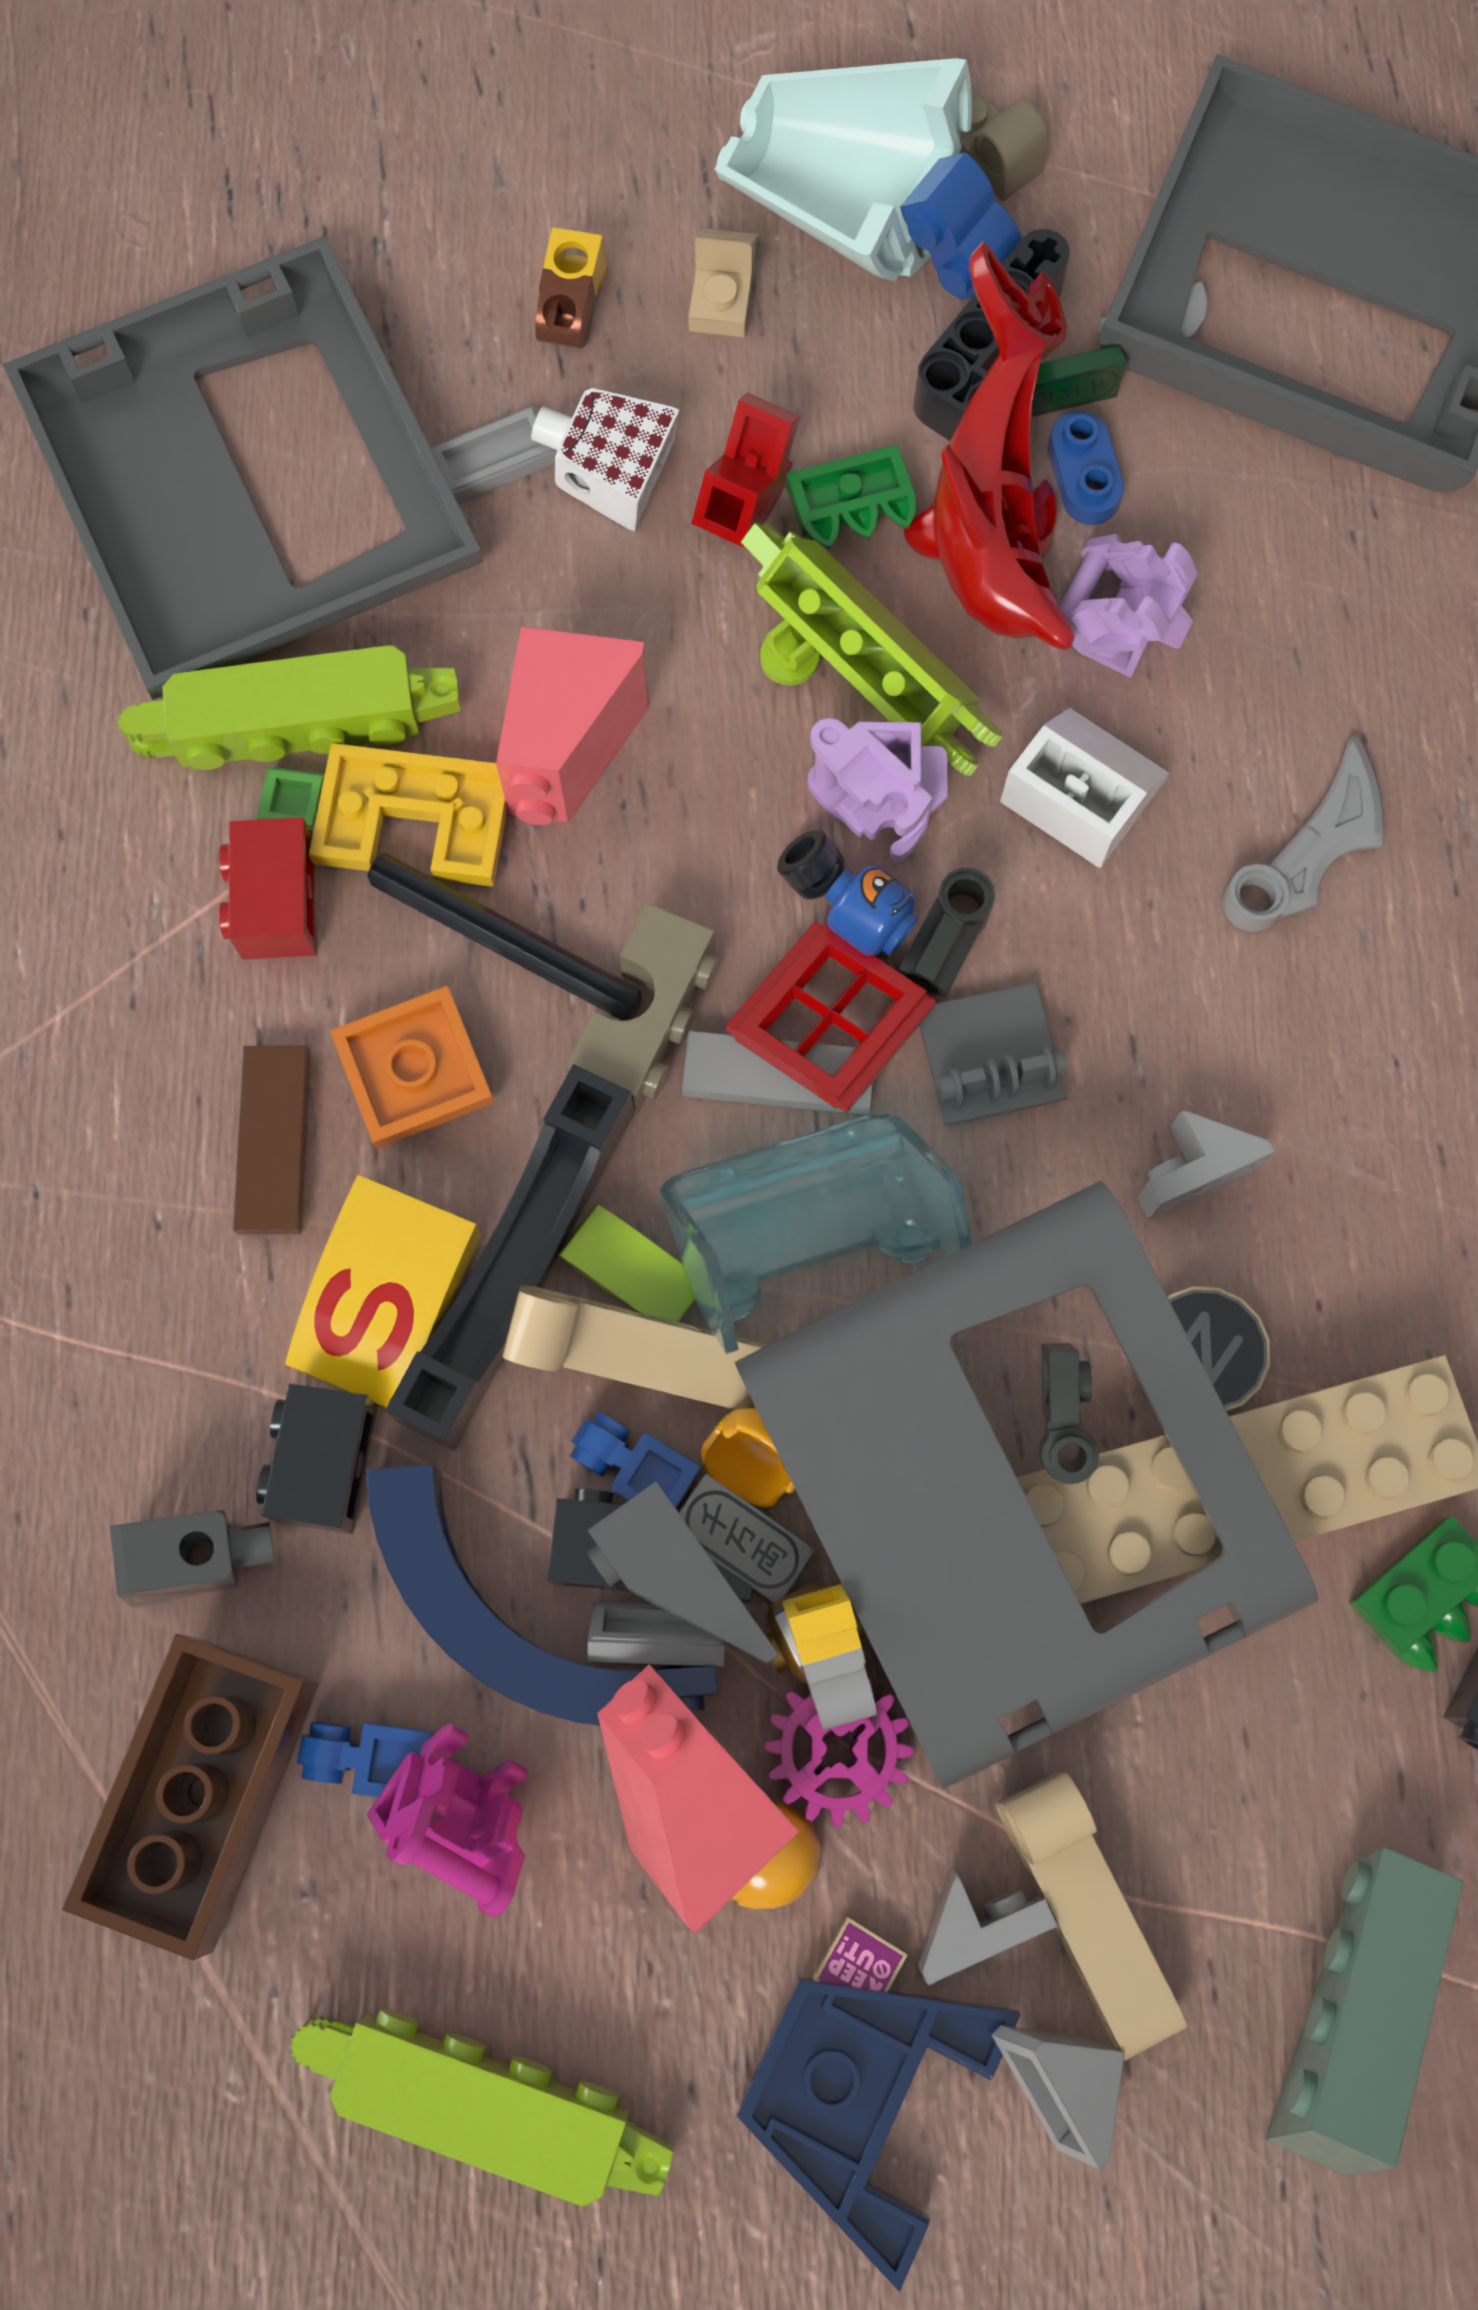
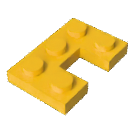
[309,743,507,887]

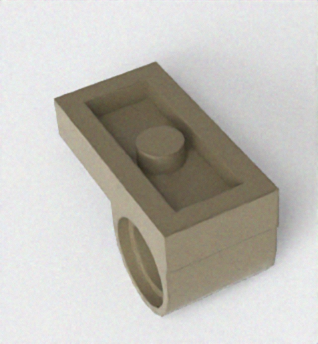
[959,85,1048,202]

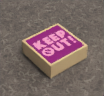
[812,1915,908,1991]

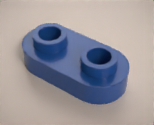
[1048,411,1124,525]

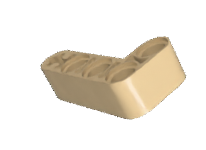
[502,1285,766,1409]
[995,1771,1187,2061]

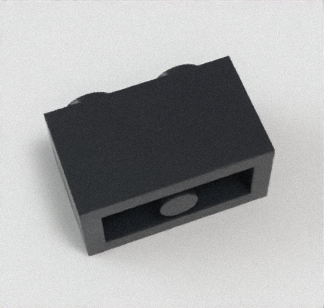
[256,1383,378,1534]

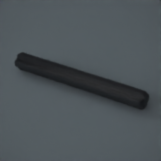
[367,853,642,1021]

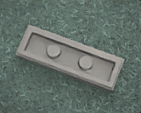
[682,1031,872,1115]

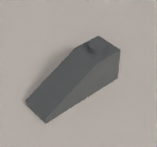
[587,1481,779,1665]

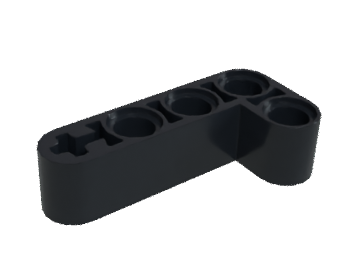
[913,229,1070,441]

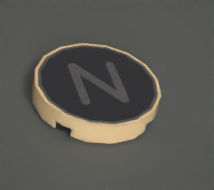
[1168,1286,1270,1412]

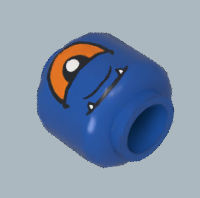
[825,865,920,956]

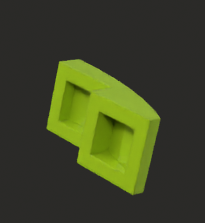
[557,1204,707,1322]

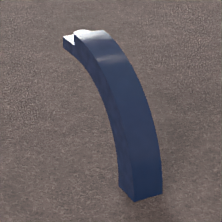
[366,1465,718,1726]

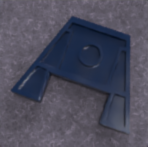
[737,1977,1021,2292]

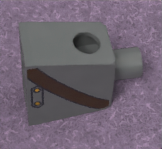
[110,1510,275,1607]

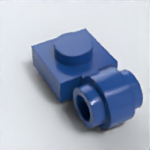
[569,1411,701,1509]
[297,1722,434,1797]

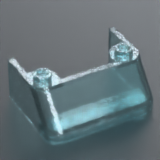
[660,1113,972,1354]

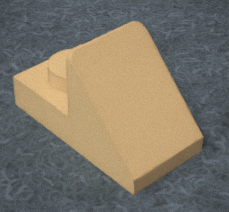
[688,228,758,338]

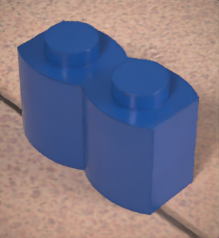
[900,152,1022,300]

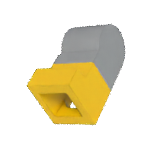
[782,1584,877,1731]

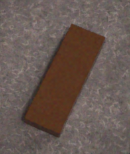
[233,1046,310,1234]

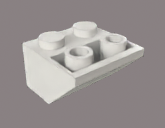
[1000,708,1170,869]

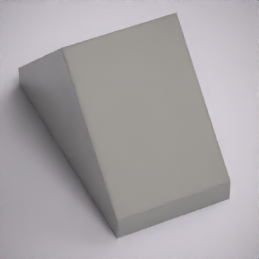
[992,2025,1125,2170]

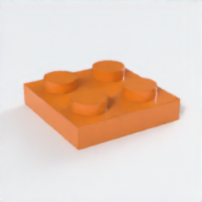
[330,985,495,1149]

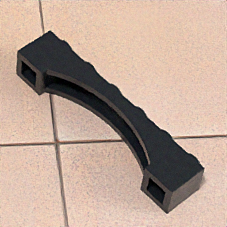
[385,1064,634,1451]

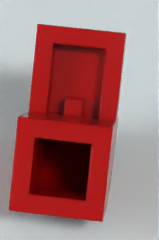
[691,392,801,547]

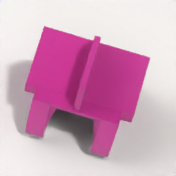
[367,1723,528,1918]

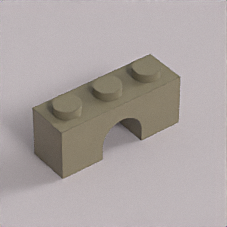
[566,902,721,1114]

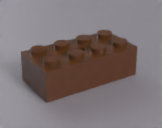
[62,1633,319,1961]

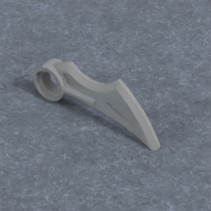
[1221,736,1383,932]

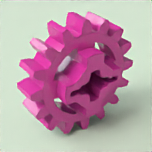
[764,1679,914,1827]

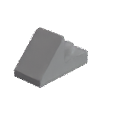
[1137,1111,1275,1219]
[917,1869,1057,1985]

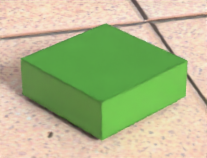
[256,767,325,836]

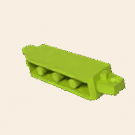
[741,523,1003,776]
[117,645,461,770]
[289,2008,674,2207]

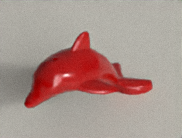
[903,241,1075,650]

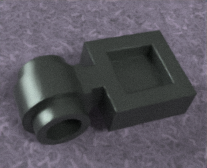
[1039,1343,1099,1484]

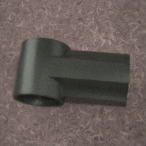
[898,867,995,998]

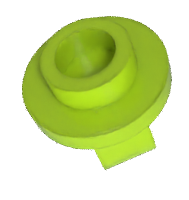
[760,619,820,686]

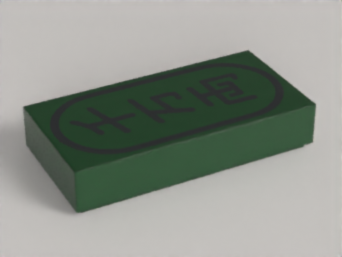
[1031,345,1126,417]

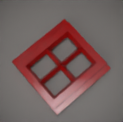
[725,921,936,1113]

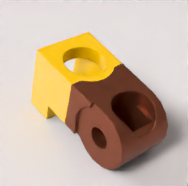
[535,227,607,348]

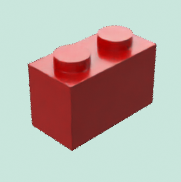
[219,817,316,960]

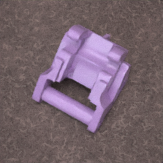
[1059,534,1198,678]
[807,718,948,863]

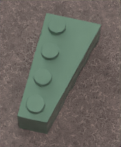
[1265,1847,1464,2176]

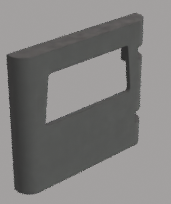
[1099,54,1478,491]
[3,236,483,700]
[734,1181,1318,1790]

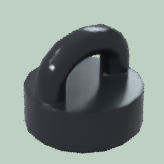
[777,830,844,900]

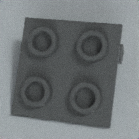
[919,982,1068,1126]

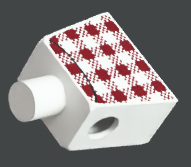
[531,388,679,532]

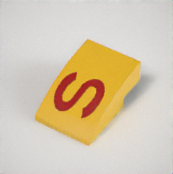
[285,1174,482,1408]

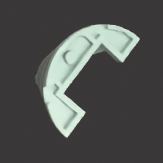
[715,58,972,281]

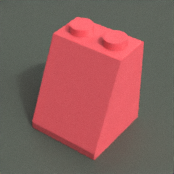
[496,627,649,826]
[597,1664,799,1934]

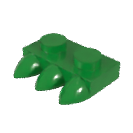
[785,444,917,549]
[1349,1515,1478,1672]

